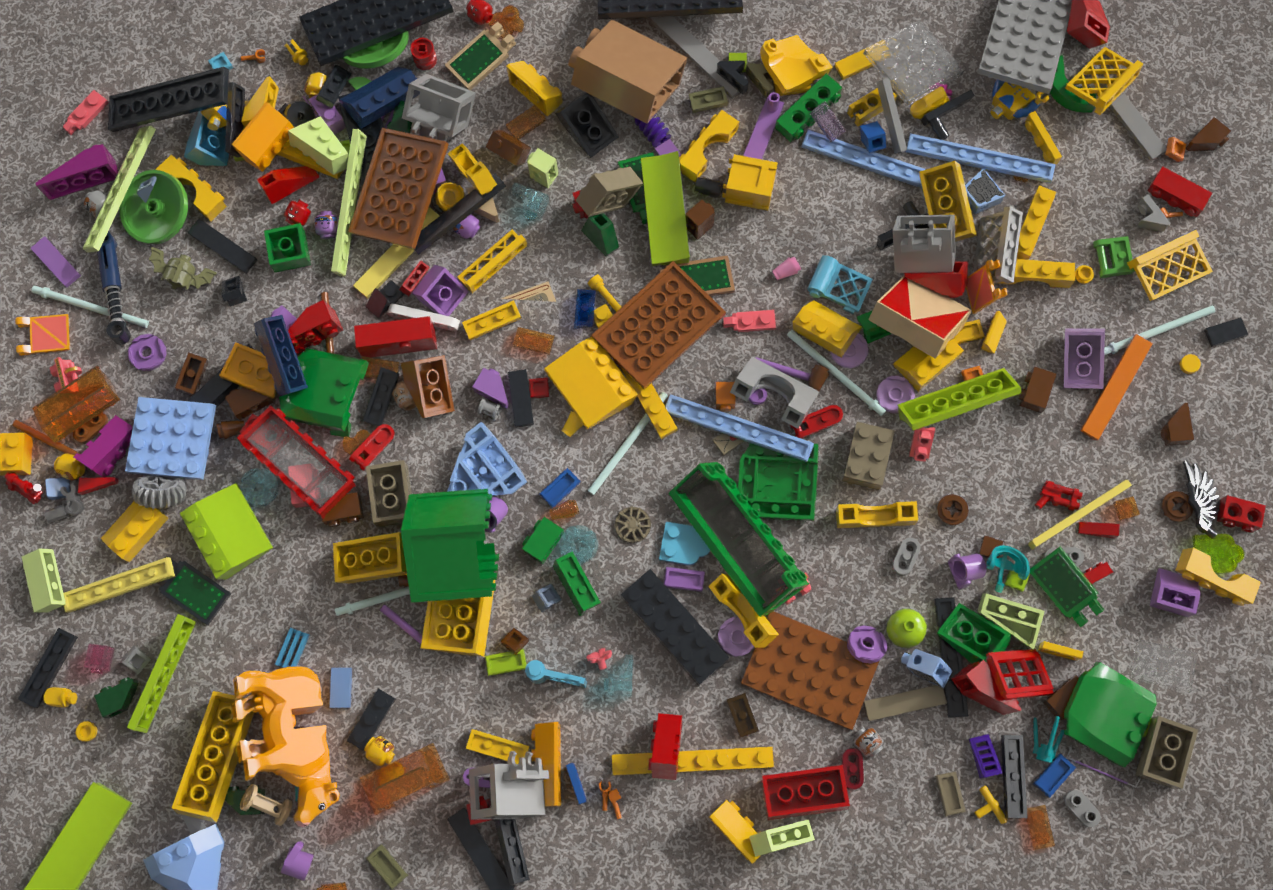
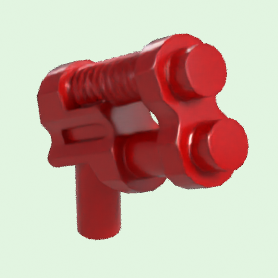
[4,472,43,504]
[1035,481,1083,511]

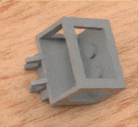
[402,74,476,142]
[893,215,956,273]
[469,751,549,820]

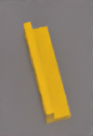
[457,229,527,293]

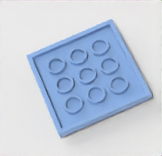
[125,397,216,480]

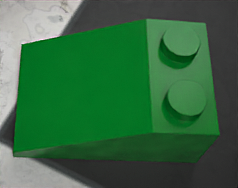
[937,603,1011,663]

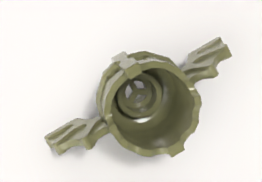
[149,247,217,290]

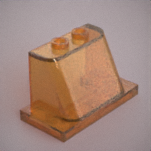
[360,743,450,815]

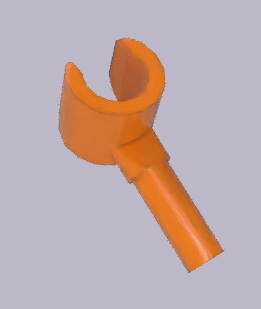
[241,49,265,63]
[1160,207,1183,219]
[599,781,611,811]
[608,789,622,819]

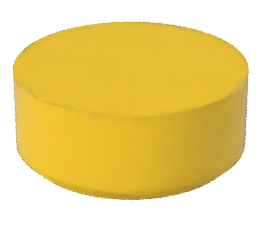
[1179,354,1201,374]
[75,721,97,742]

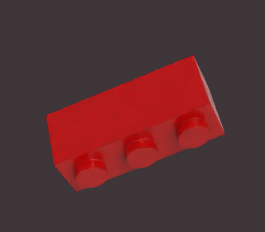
[1147,166,1212,217]

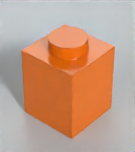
[715,382,735,412]

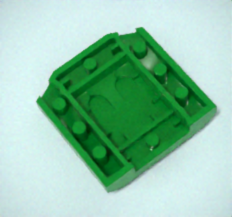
[279,348,369,432]
[738,443,819,521]
[1064,662,1157,768]

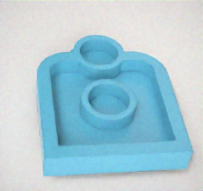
[659,522,710,565]

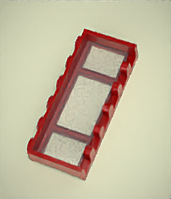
[237,405,356,519]

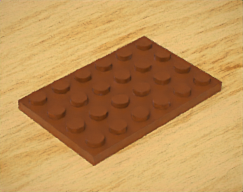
[348,128,449,249]
[591,261,726,390]
[741,611,880,731]

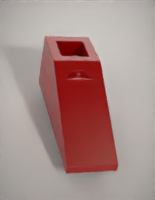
[257,166,319,204]

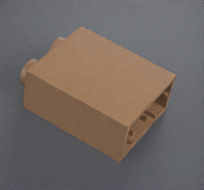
[568,19,687,124]

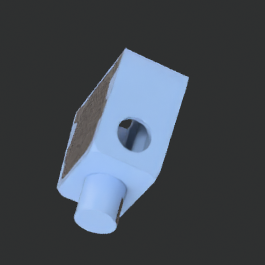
[965,169,1005,214]
[901,649,952,688]

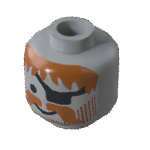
[84,190,107,218]
[854,727,883,758]

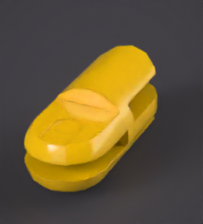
[910,86,950,119]

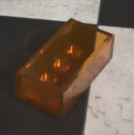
[32,365,121,443]

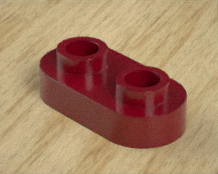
[842,748,864,790]

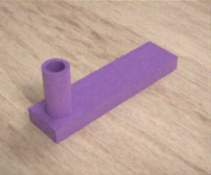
[743,92,784,159]

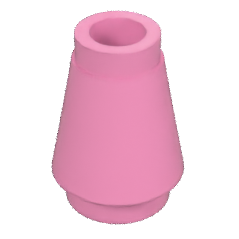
[772,257,801,281]

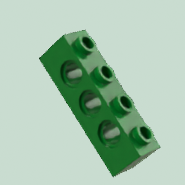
[775,73,842,142]

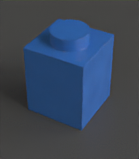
[860,121,886,153]

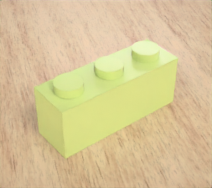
[22,549,66,612]
[749,820,815,857]

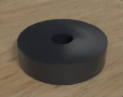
[284,101,315,128]

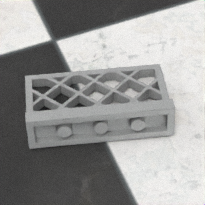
[973,206,1023,284]

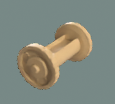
[240,784,292,826]

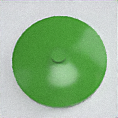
[342,31,409,69]
[119,170,188,244]

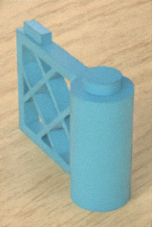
[807,255,873,314]
[525,660,587,688]

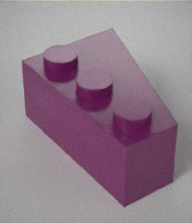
[74,415,133,477]

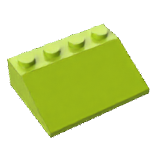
[180,483,273,580]

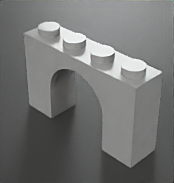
[730,357,819,428]

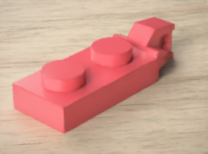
[63,90,109,135]
[723,310,776,332]

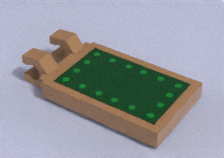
[660,255,735,296]

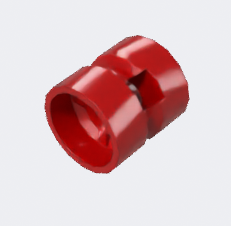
[410,37,437,70]

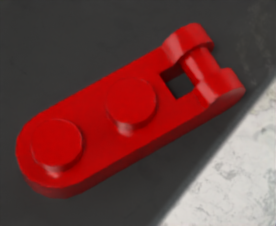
[790,405,843,439]
[349,424,395,471]

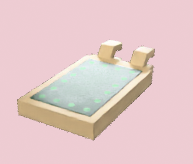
[445,22,516,90]

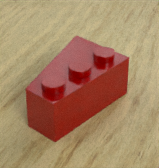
[648,713,682,780]

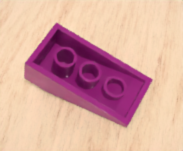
[35,144,118,200]

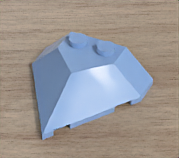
[447,422,527,496]
[143,824,224,890]

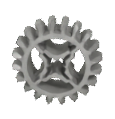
[132,475,187,509]

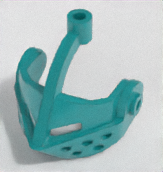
[986,545,1030,593]

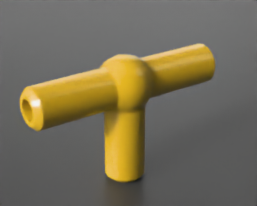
[975,786,1008,824]

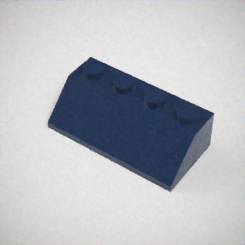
[339,66,420,129]
[254,315,308,397]

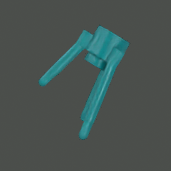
[1033,716,1064,763]

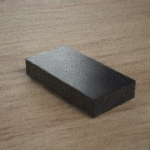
[1204,317,1248,347]

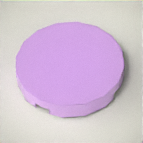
[830,334,868,368]
[876,376,915,413]
[718,617,754,657]

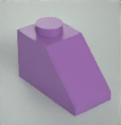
[472,368,509,409]

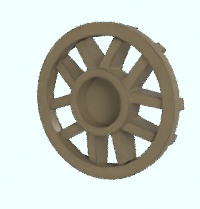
[615,506,651,543]

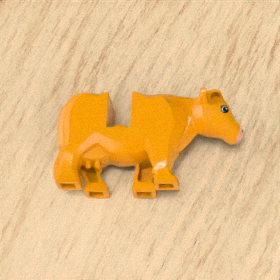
[231,666,340,827]

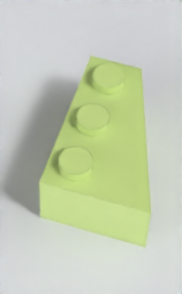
[288,116,348,175]
[977,593,1045,650]

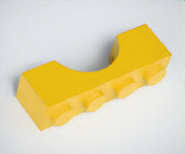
[679,110,740,183]
[447,143,497,195]
[155,155,227,221]
[1017,185,1057,260]
[995,259,1075,288]
[836,501,918,528]
[1175,548,1261,606]
[708,573,779,648]

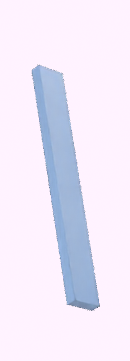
[801,130,926,189]
[906,133,1055,183]
[665,394,814,462]

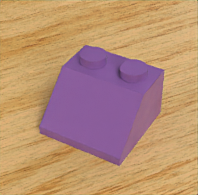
[412,265,469,316]

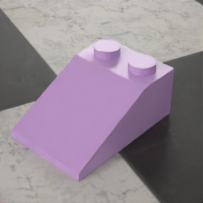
[1064,328,1105,389]

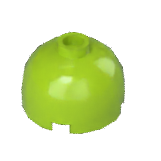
[886,608,927,649]

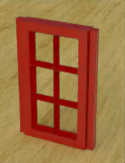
[986,649,1054,700]

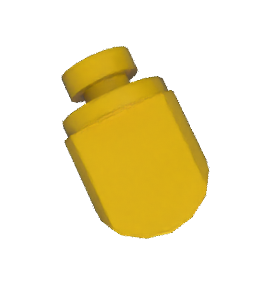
[284,39,308,66]
[44,687,77,708]

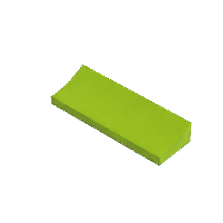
[641,151,690,266]
[897,368,1021,431]
[127,614,196,733]
[24,782,132,890]

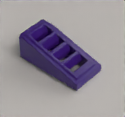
[969,734,1002,779]

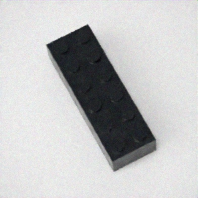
[620,569,729,686]

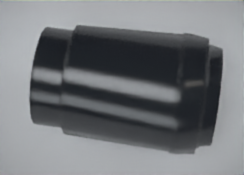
[695,177,724,198]

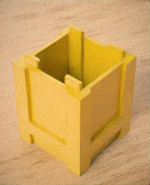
[722,154,778,211]

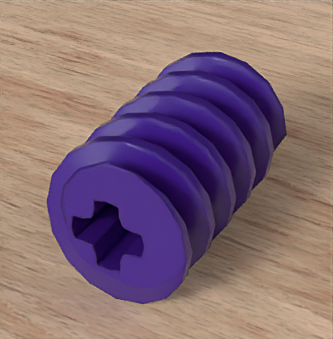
[635,114,671,148]

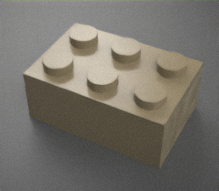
[576,167,643,217]
[842,422,895,490]
[366,460,412,527]
[1135,716,1198,790]

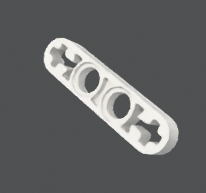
[387,304,460,331]

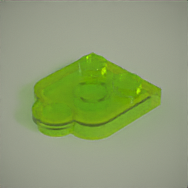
[1192,534,1245,574]

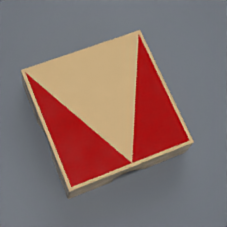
[869,276,972,359]

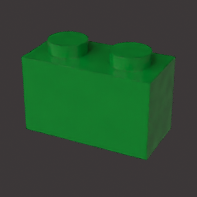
[522,517,565,564]

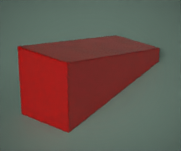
[78,477,119,495]
[1078,521,1120,539]

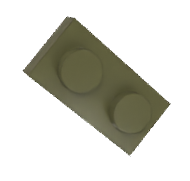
[689,86,728,113]

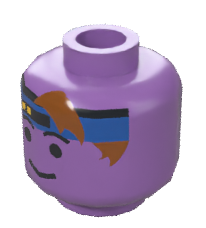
[315,211,339,239]
[453,214,480,239]

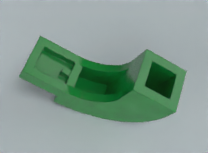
[1050,55,1096,113]

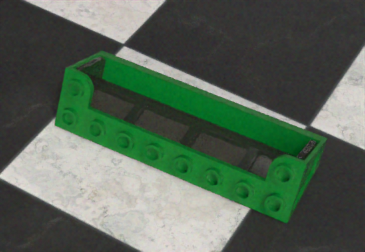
[668,462,809,617]

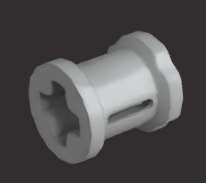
[477,398,502,420]

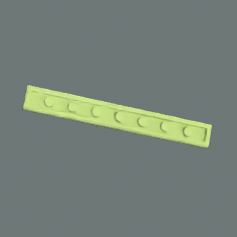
[83,126,156,253]
[331,129,367,277]

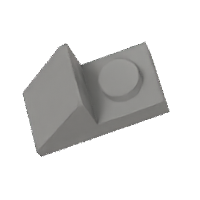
[1137,194,1171,232]

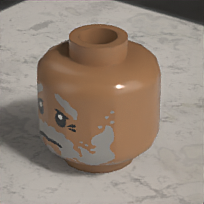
[392,381,416,410]

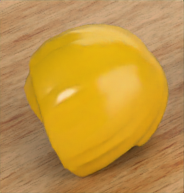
[435,182,465,211]

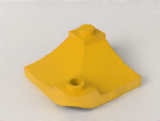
[760,35,833,94]

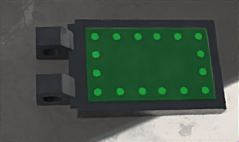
[157,556,232,626]

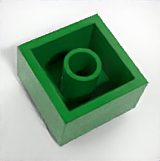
[264,223,311,273]

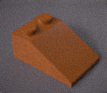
[401,355,455,418]

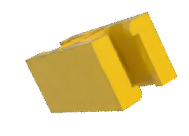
[847,88,897,127]

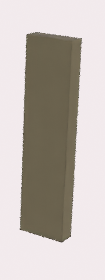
[863,685,947,721]

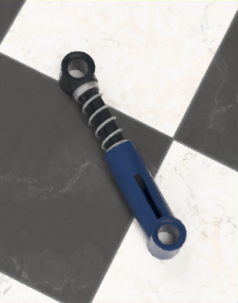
[97,231,131,345]

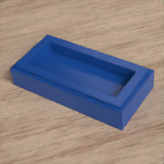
[540,468,581,508]
[1033,753,1076,798]
[566,763,587,805]

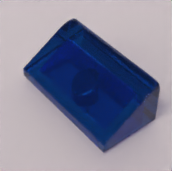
[574,289,596,329]

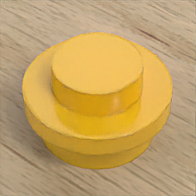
[1075,265,1094,284]

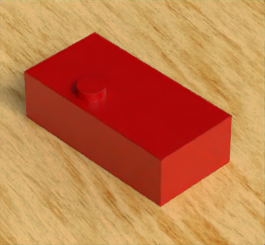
[354,316,437,359]
[761,765,850,821]

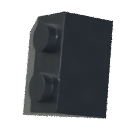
[555,92,619,158]

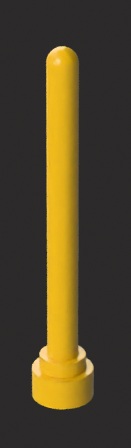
[587,274,622,312]

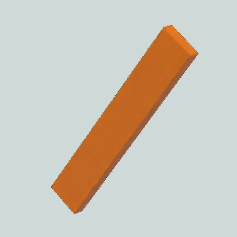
[1080,334,1153,441]

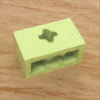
[527,148,558,188]

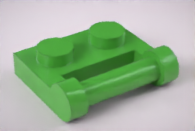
[1093,236,1135,278]

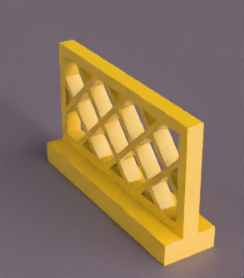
[1065,47,1143,115]
[1127,230,1213,301]

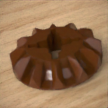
[1161,491,1193,522]
[937,494,969,526]

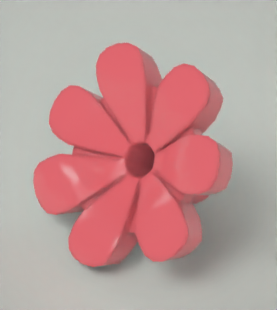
[586,648,612,670]

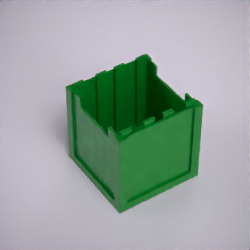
[401,489,499,603]

